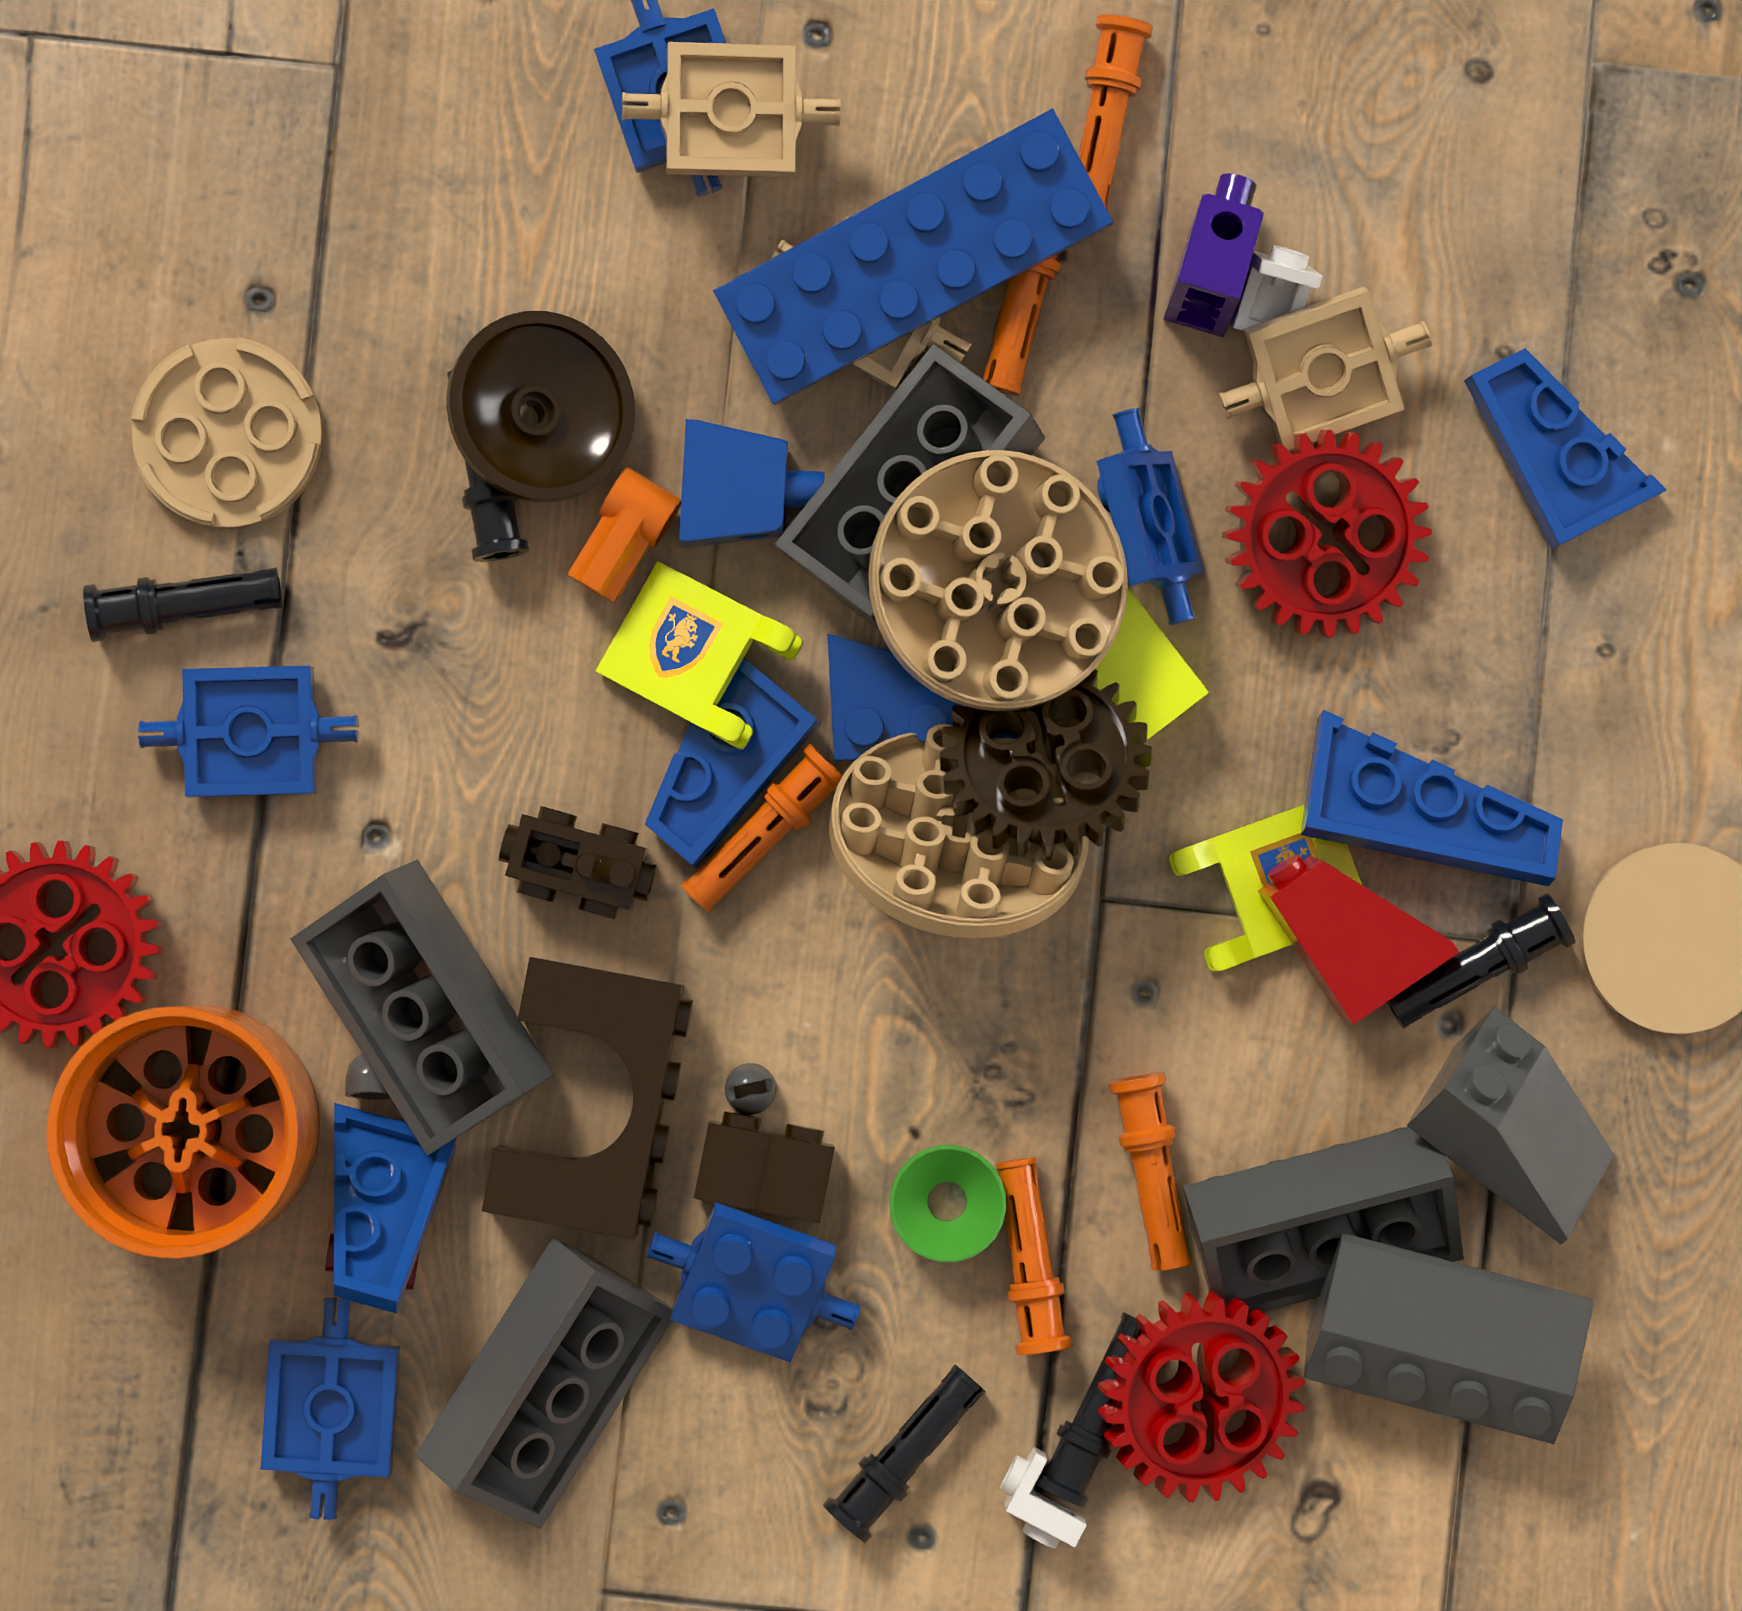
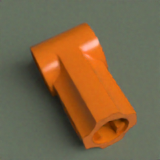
[567,467,681,604]

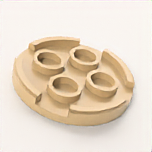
[131,338,323,529]
[1579,842,1742,1034]

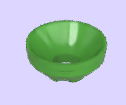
[889,1145,1006,1262]

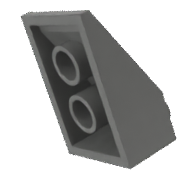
[1406,1007,1614,1245]

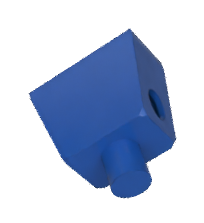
[679,419,825,547]

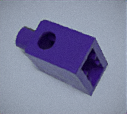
[1163,173,1264,337]

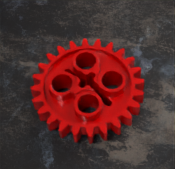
[1222,430,1432,638]
[0,840,163,1048]
[1097,1291,1306,1502]

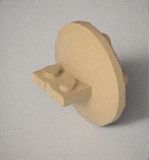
[869,450,1128,711]
[829,724,1089,938]

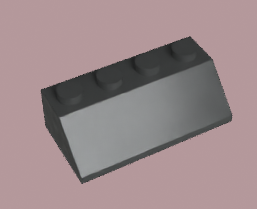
[775,344,1045,630]
[290,859,554,1156]
[1183,1127,1464,1314]
[1303,1233,1593,1444]
[415,1237,672,1529]

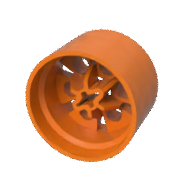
[47,1005,320,1258]

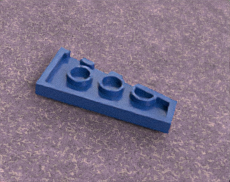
[1301,709,1563,887]

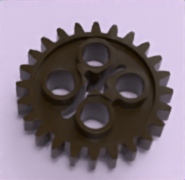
[940,669,1152,860]

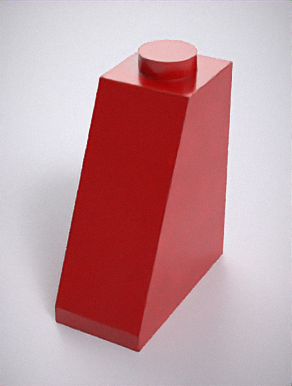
[1258,855,1460,1025]

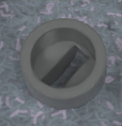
[345,1053,391,1100]
[725,1063,776,1115]

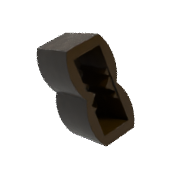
[694,1111,835,1223]

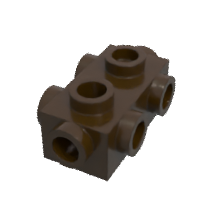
[498,806,657,919]

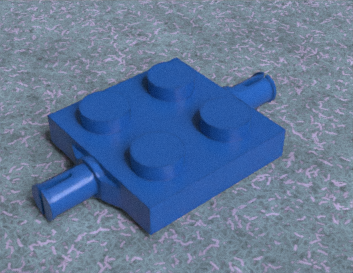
[594,0,726,197]
[1096,408,1205,626]
[138,666,359,798]
[646,1202,860,1362]
[260,1297,400,1520]

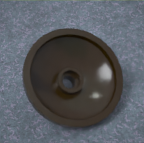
[446,311,635,502]

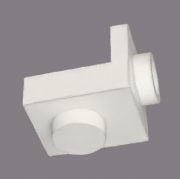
[1229,246,1323,331]
[1000,1447,1087,1549]

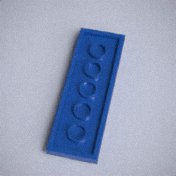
[713,108,1113,405]

